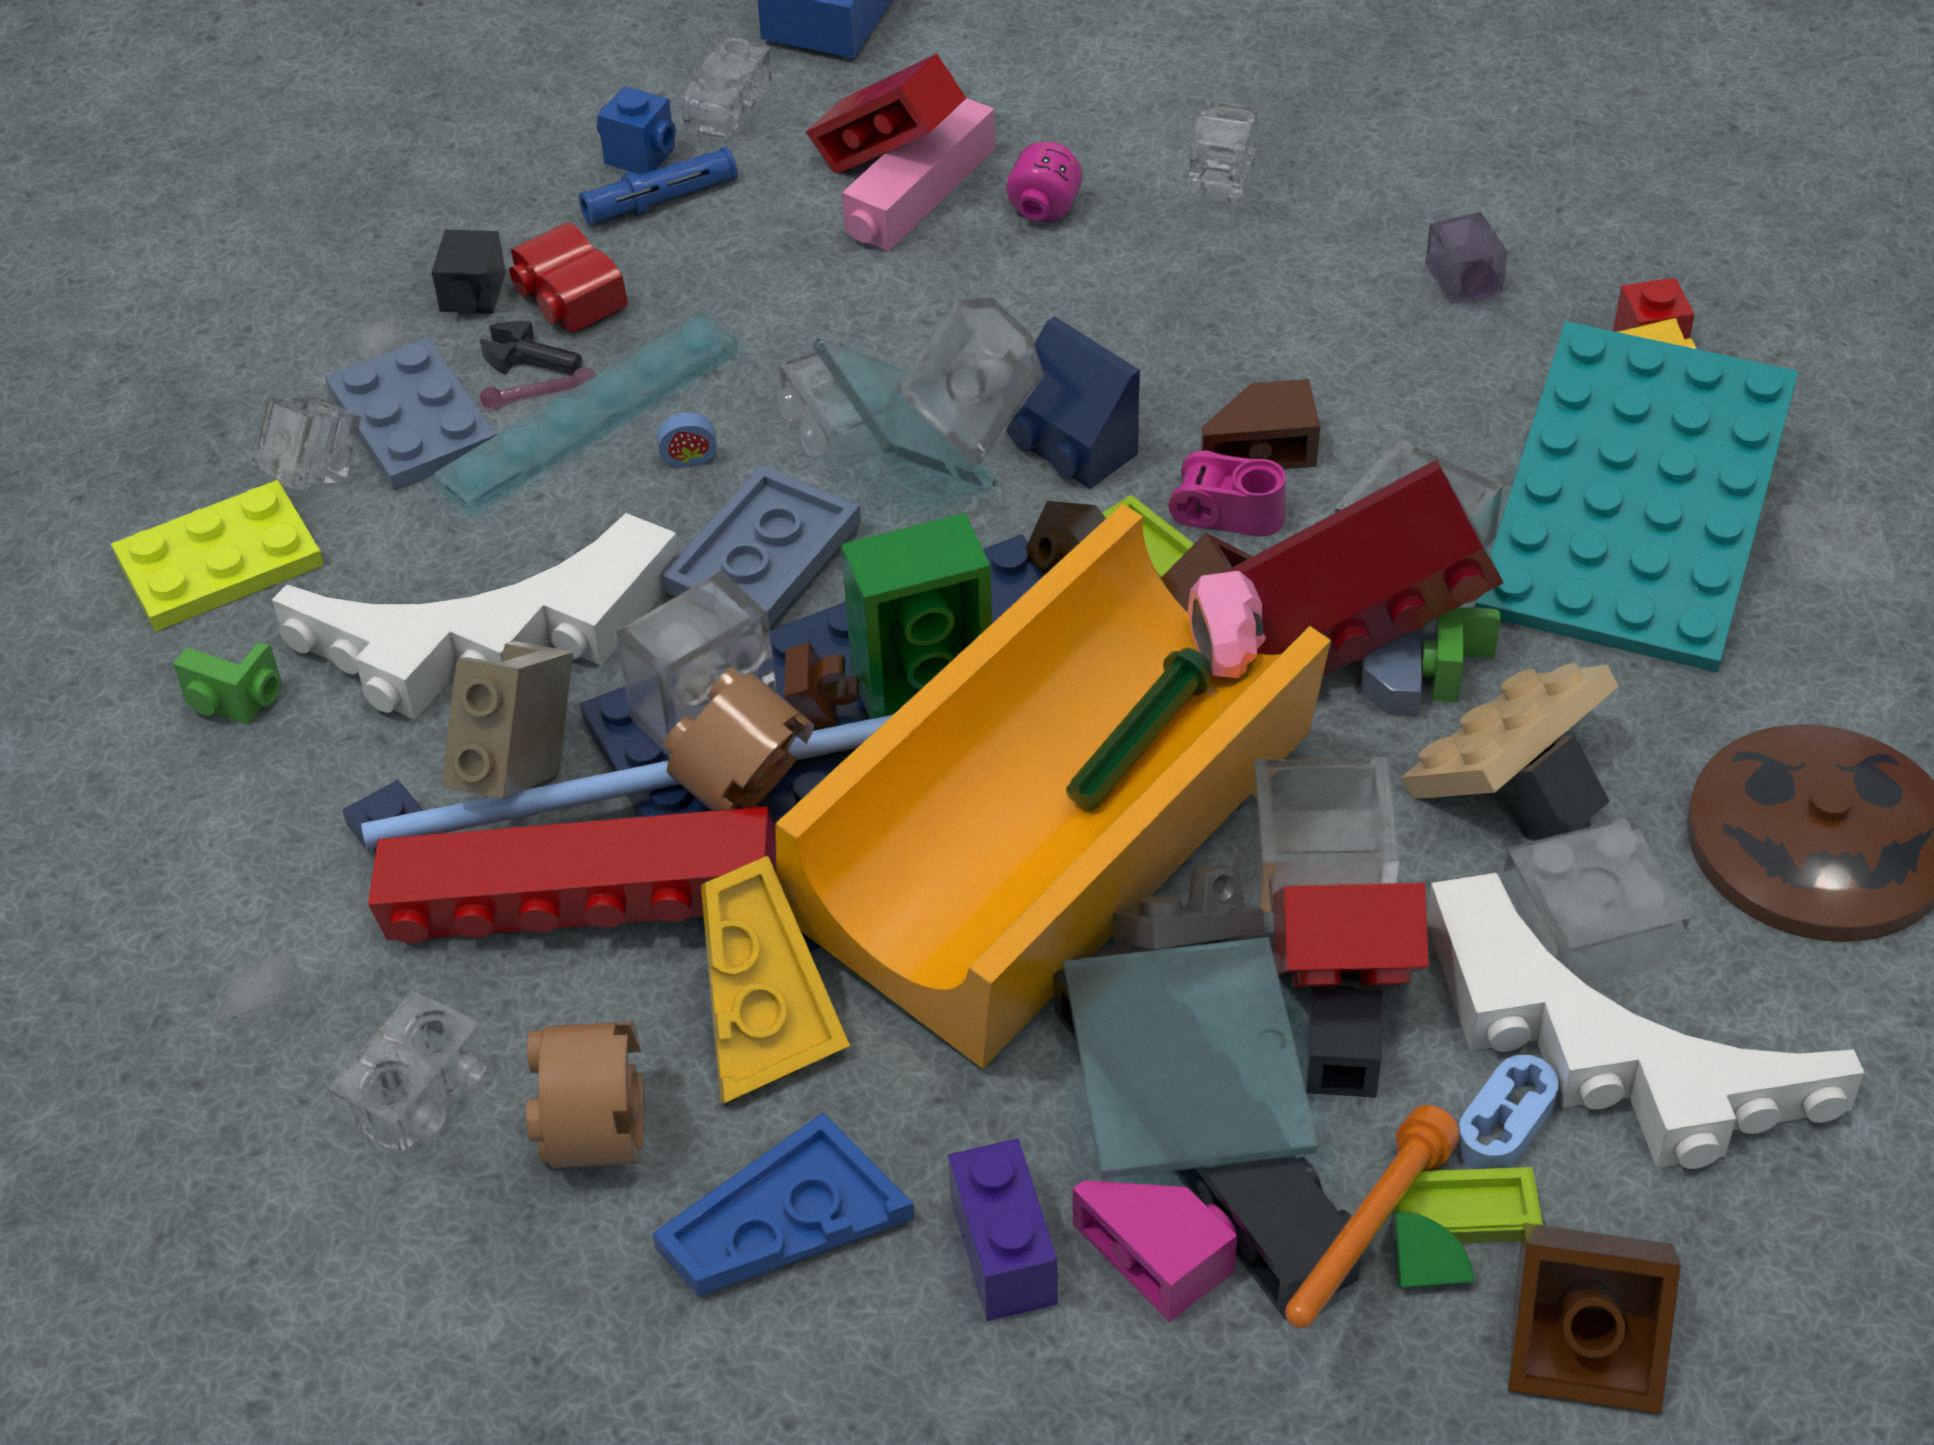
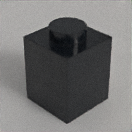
[431,229,506,314]
[1498,735,1610,842]
[1306,986,1382,1098]

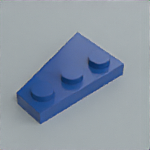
[652,1112,915,1296]

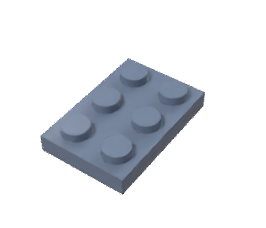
[325,337,499,491]
[661,465,861,634]

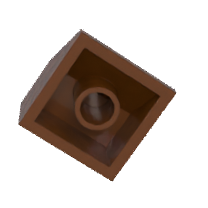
[1508,1223,1681,1414]

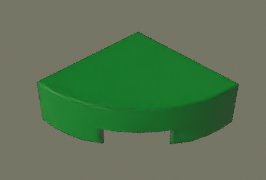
[1392,1210,1475,1287]

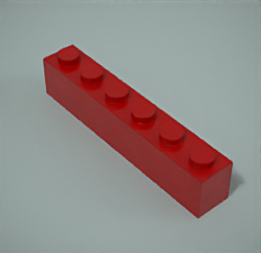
[368,807,776,943]

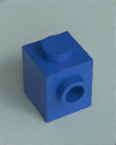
[596,86,676,174]

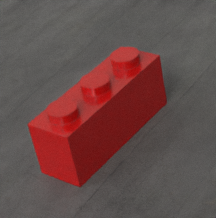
[806,53,967,174]

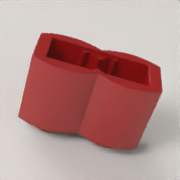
[509,222,628,333]

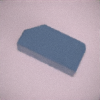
[1360,628,1422,717]

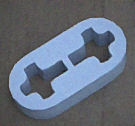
[1457,1055,1559,1169]

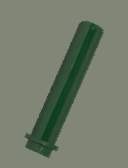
[1066,648,1212,811]

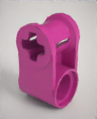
[1168,451,1286,537]

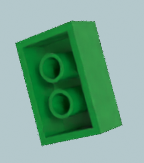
[841,513,992,719]

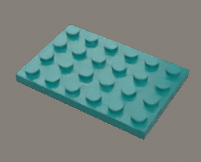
[1474,321,1799,672]

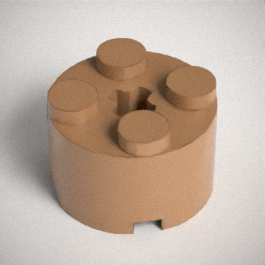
[663,667,814,811]
[526,1021,645,1168]

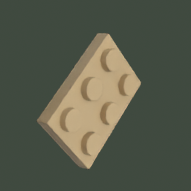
[1401,663,1619,799]

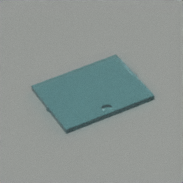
[1064,937,1318,1179]

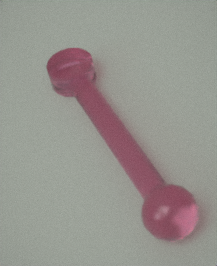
[480,368,596,409]

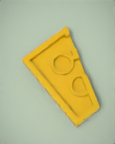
[701,856,850,1103]

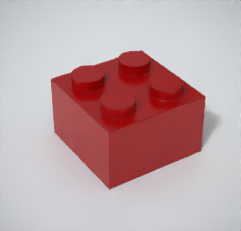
[1273,883,1429,988]

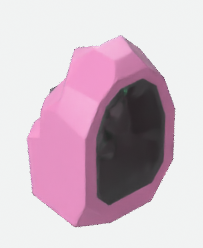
[1188,571,1266,678]

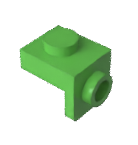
[1422,607,1500,702]
[173,642,282,725]

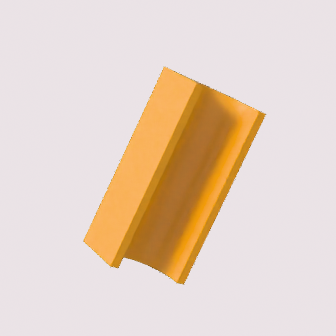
[775,504,1331,1069]

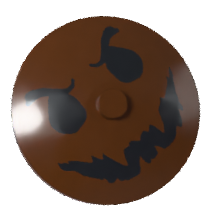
[1687,724,1934,942]

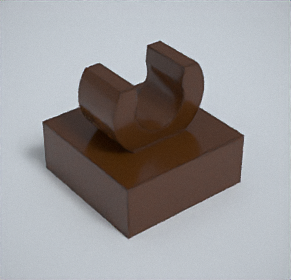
[784,642,860,731]

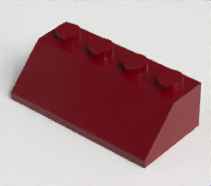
[1223,459,1504,677]

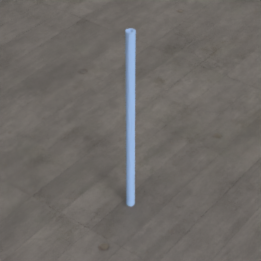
[361,714,894,849]

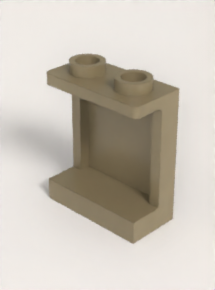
[442,641,574,799]

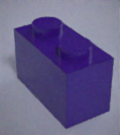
[948,1138,1058,1321]

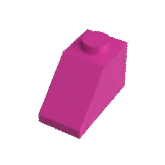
[1073,1180,1237,1322]

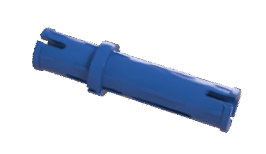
[578,147,738,225]

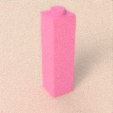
[842,98,995,251]

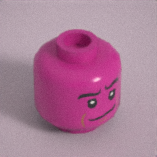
[1006,142,1083,222]

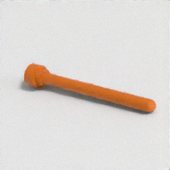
[1285,1105,1460,1328]

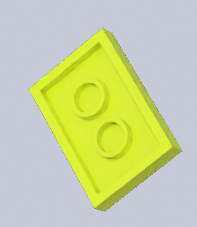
[111,480,324,632]

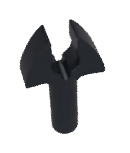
[479,321,583,375]

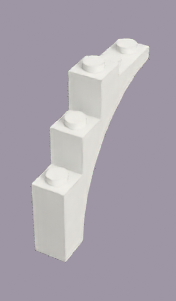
[272,513,679,719]
[1427,873,1864,1169]

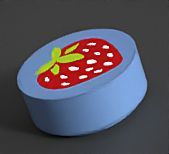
[657,412,717,468]

